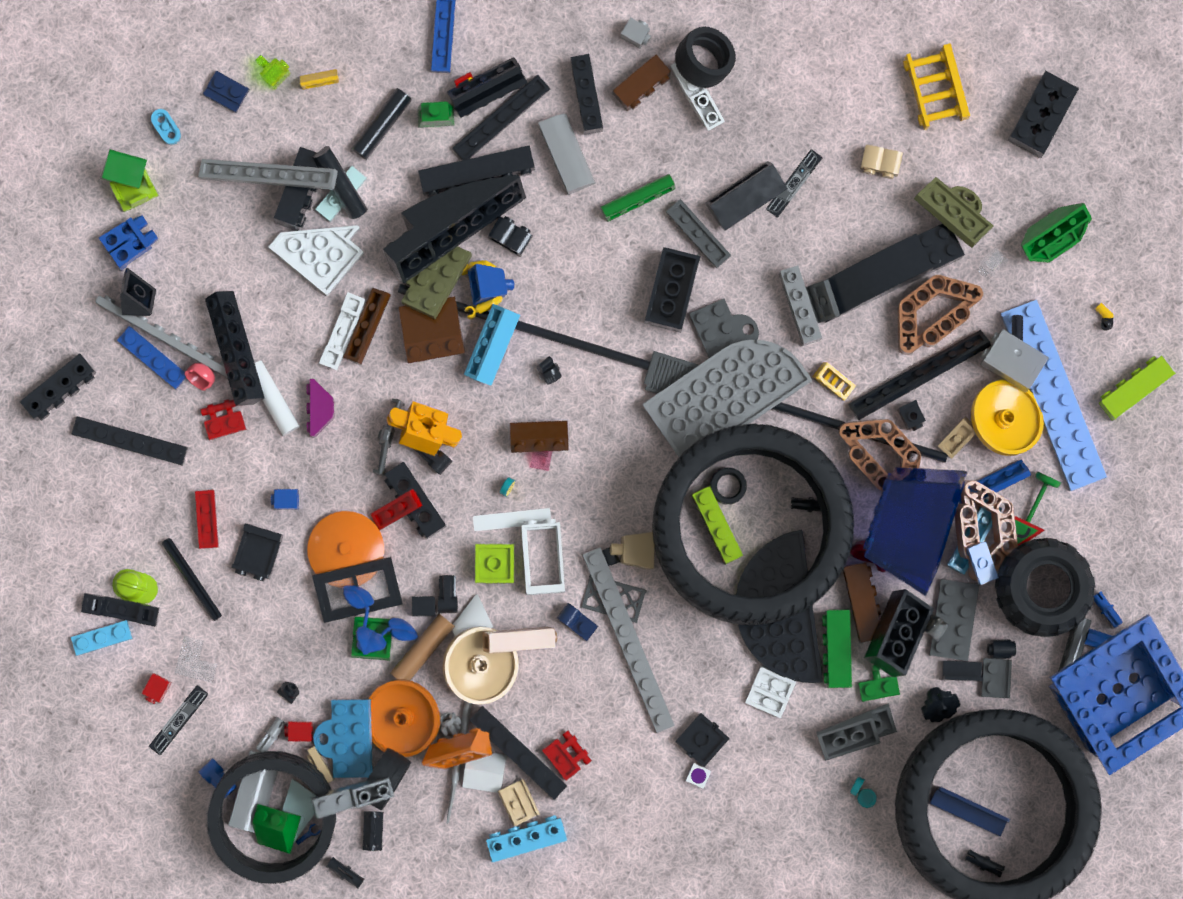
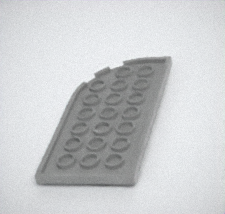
[642,340,812,457]

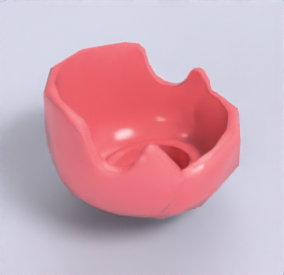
[185,363,215,391]

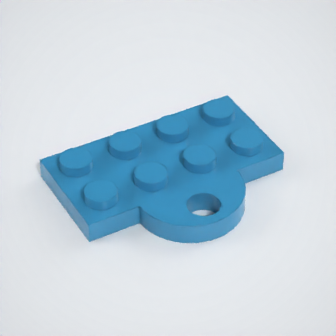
[314,699,372,778]

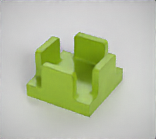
[109,168,159,212]
[475,544,514,584]

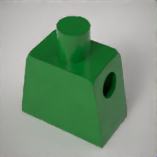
[417,101,454,128]

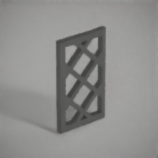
[581,574,647,623]

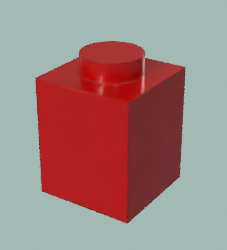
[142,673,172,704]
[285,722,313,742]

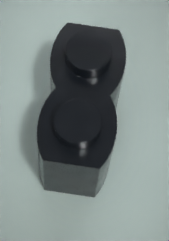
[488,216,533,257]

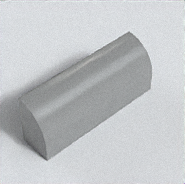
[538,114,596,195]
[228,750,278,833]

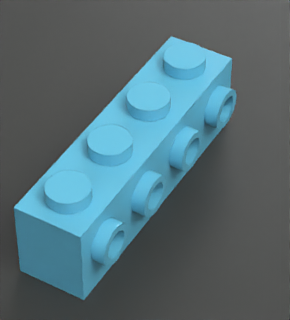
[464,304,520,386]
[486,815,567,863]

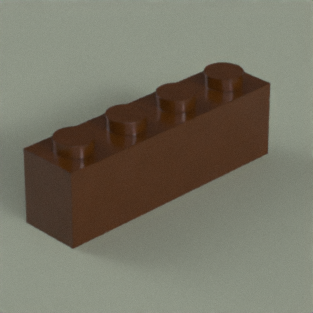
[843,563,881,643]

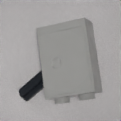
[980,315,1049,393]

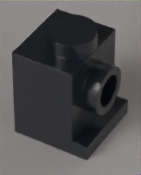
[897,400,926,431]

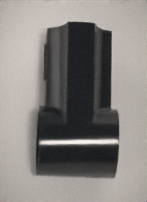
[414,449,453,475]
[438,575,458,613]

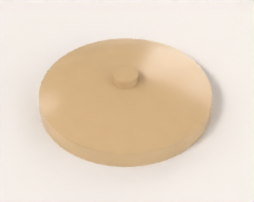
[443,626,518,704]

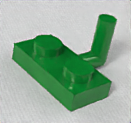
[858,664,900,702]

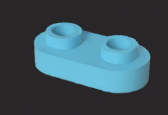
[151,109,181,145]

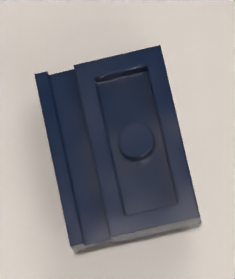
[203,70,250,113]

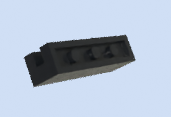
[447,57,528,118]

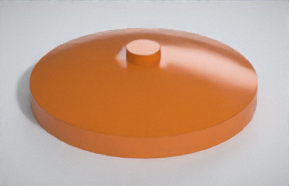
[307,511,385,588]
[369,679,440,757]

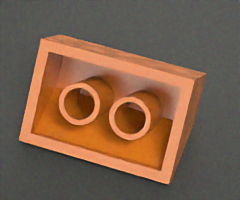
[422,728,492,769]

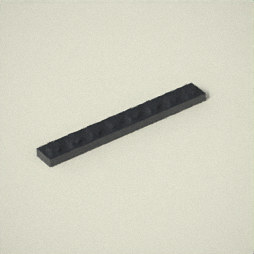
[849,330,991,420]

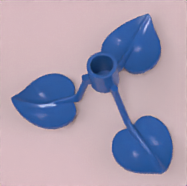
[342,585,418,655]

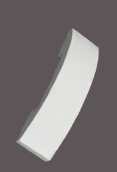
[319,292,366,370]

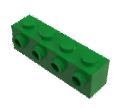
[822,610,852,688]

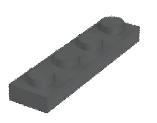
[666,199,731,269]

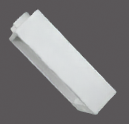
[521,519,565,595]

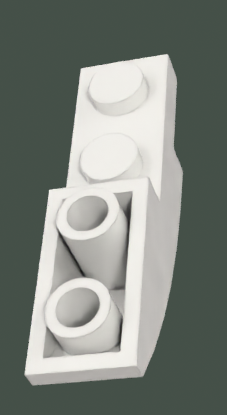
[670,63,725,131]

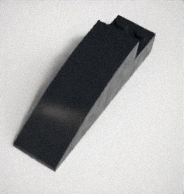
[383,175,526,284]
[825,223,965,323]

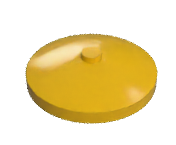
[971,380,1044,456]

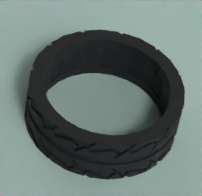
[207,751,336,884]

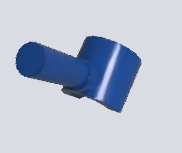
[295,824,320,845]

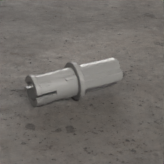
[256,717,287,752]

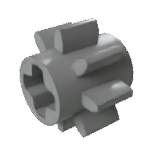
[439,712,462,736]

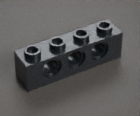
[570,54,603,135]
[384,462,447,539]

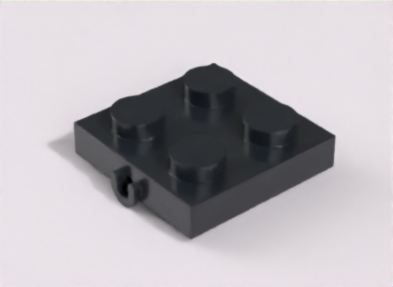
[675,713,730,767]

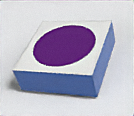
[686,763,711,789]

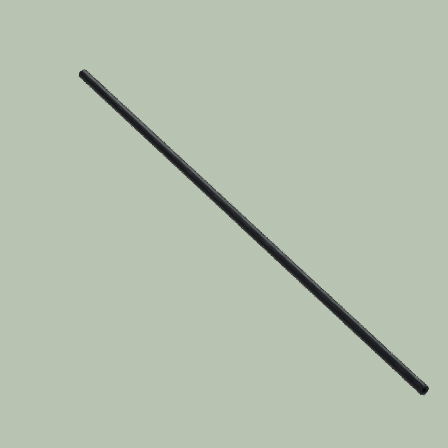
[398,284,948,463]

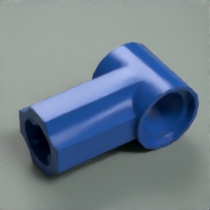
[1085,628,1113,648]
[198,758,237,798]

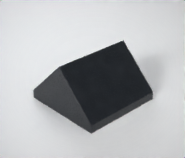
[120,268,156,316]

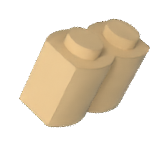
[860,145,903,179]

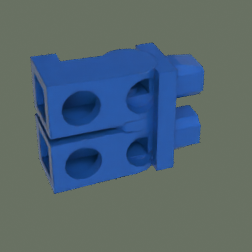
[99,215,158,271]

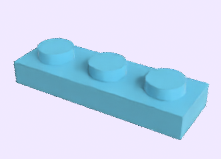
[71,620,133,656]

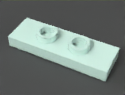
[315,166,367,222]

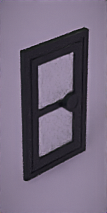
[312,557,403,623]

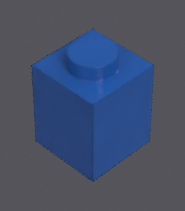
[271,489,299,510]

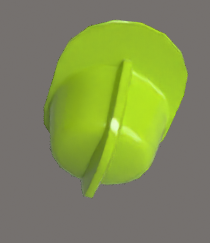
[112,569,158,604]

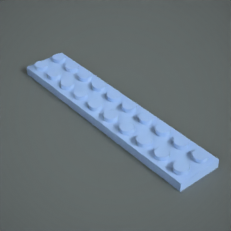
[1001,300,1107,491]

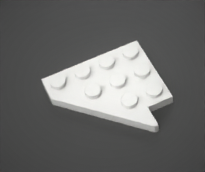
[269,225,364,296]

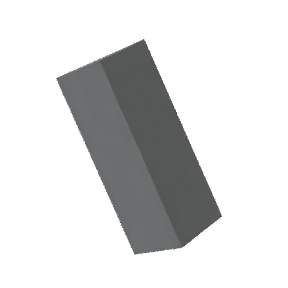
[816,703,897,761]

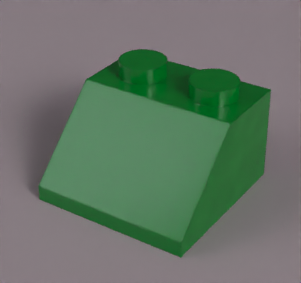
[252,804,301,854]

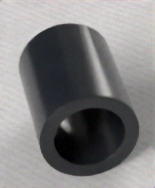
[602,547,620,567]

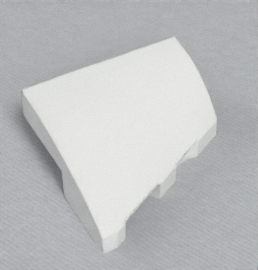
[452,594,493,637]

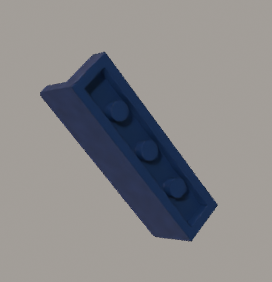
[929,786,1011,837]

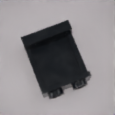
[231,523,283,582]

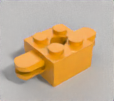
[386,401,462,456]

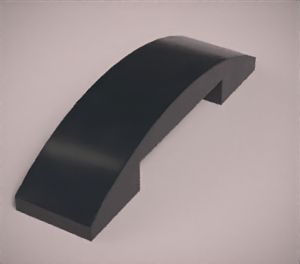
[81,593,159,627]

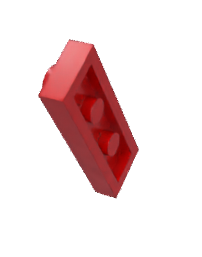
[370,489,423,531]
[195,490,219,549]

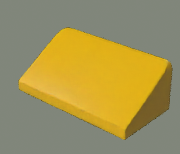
[300,69,339,90]

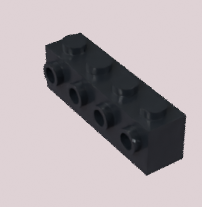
[20,353,97,421]

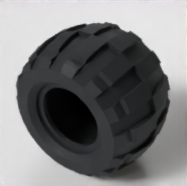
[995,538,1096,637]

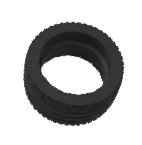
[675,26,736,88]
[366,748,411,810]

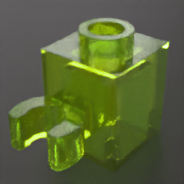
[256,55,290,90]

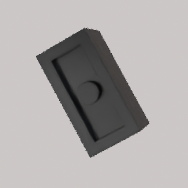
[942,661,983,682]

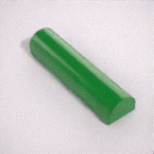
[600,174,675,222]

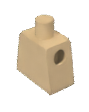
[610,532,654,570]

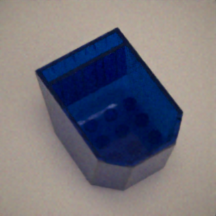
[863,467,967,596]

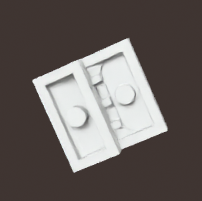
[745,665,796,718]

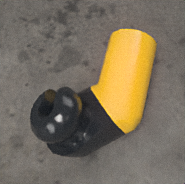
[1095,302,1114,331]

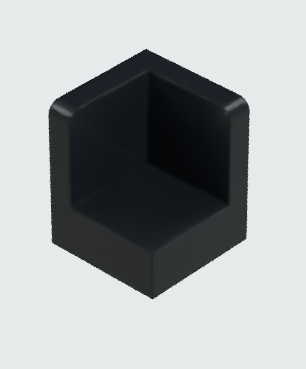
[412,596,436,617]

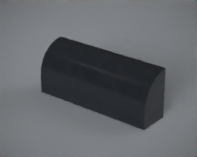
[705,161,788,231]

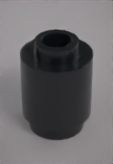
[987,639,1016,659]

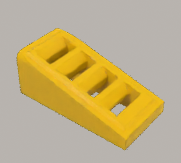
[812,362,856,401]

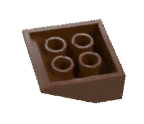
[399,296,466,364]

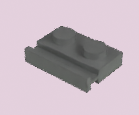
[806,279,840,323]
[981,658,1012,699]

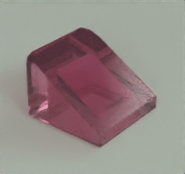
[530,451,553,471]

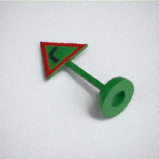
[1014,471,1062,546]

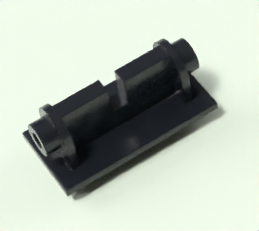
[363,811,384,851]

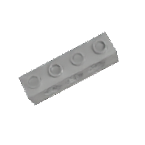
[779,266,822,346]

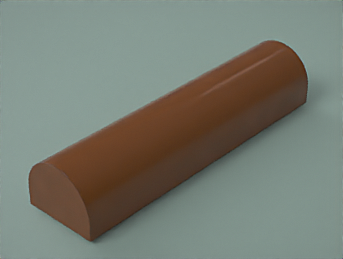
[343,287,391,365]

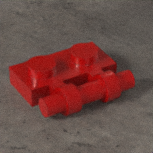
[200,399,247,440]
[542,731,592,781]

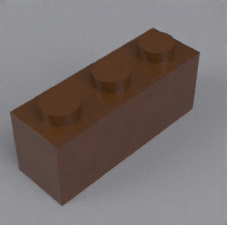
[612,54,671,111]
[510,420,569,453]

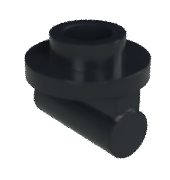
[277,682,299,704]

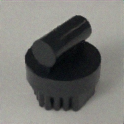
[537,356,562,385]

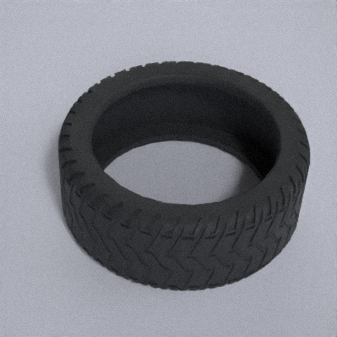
[652,424,854,625]
[895,709,1102,899]

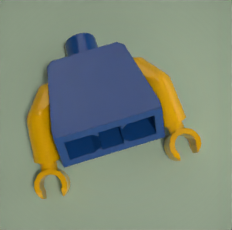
[461,260,514,319]

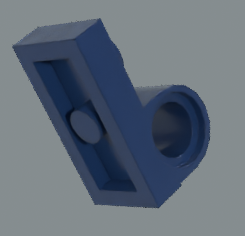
[557,603,598,641]

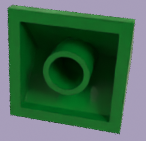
[100,149,147,189]

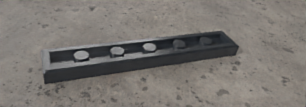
[452,75,551,160]

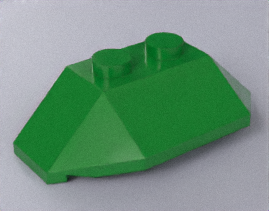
[1021,203,1092,263]

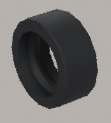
[710,468,747,504]

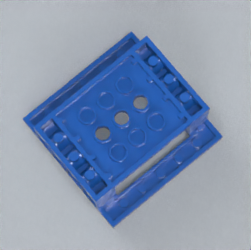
[1048,614,1183,775]

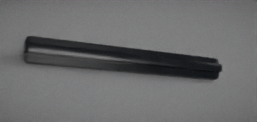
[162,538,222,621]

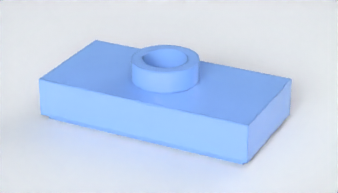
[966,541,998,585]

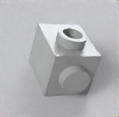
[621,17,651,48]

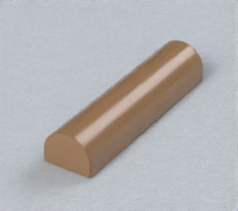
[390,614,455,680]

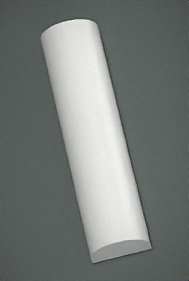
[255,361,300,436]

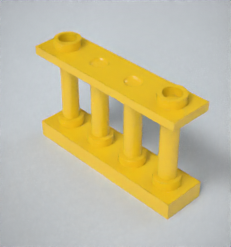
[903,43,970,130]

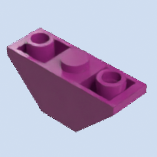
[306,379,334,438]

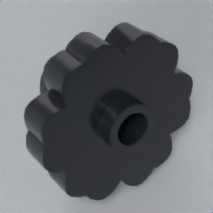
[921,687,961,723]

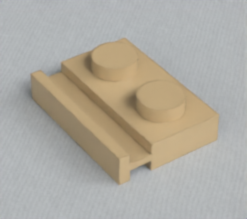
[497,779,540,827]

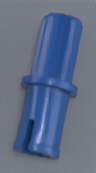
[1093,591,1123,628]

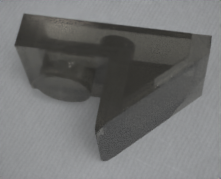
[924,614,948,641]

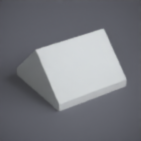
[463,753,507,793]

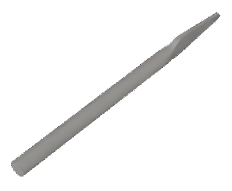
[446,701,472,823]

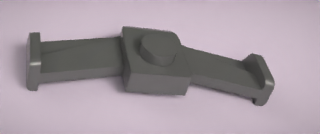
[373,398,405,476]

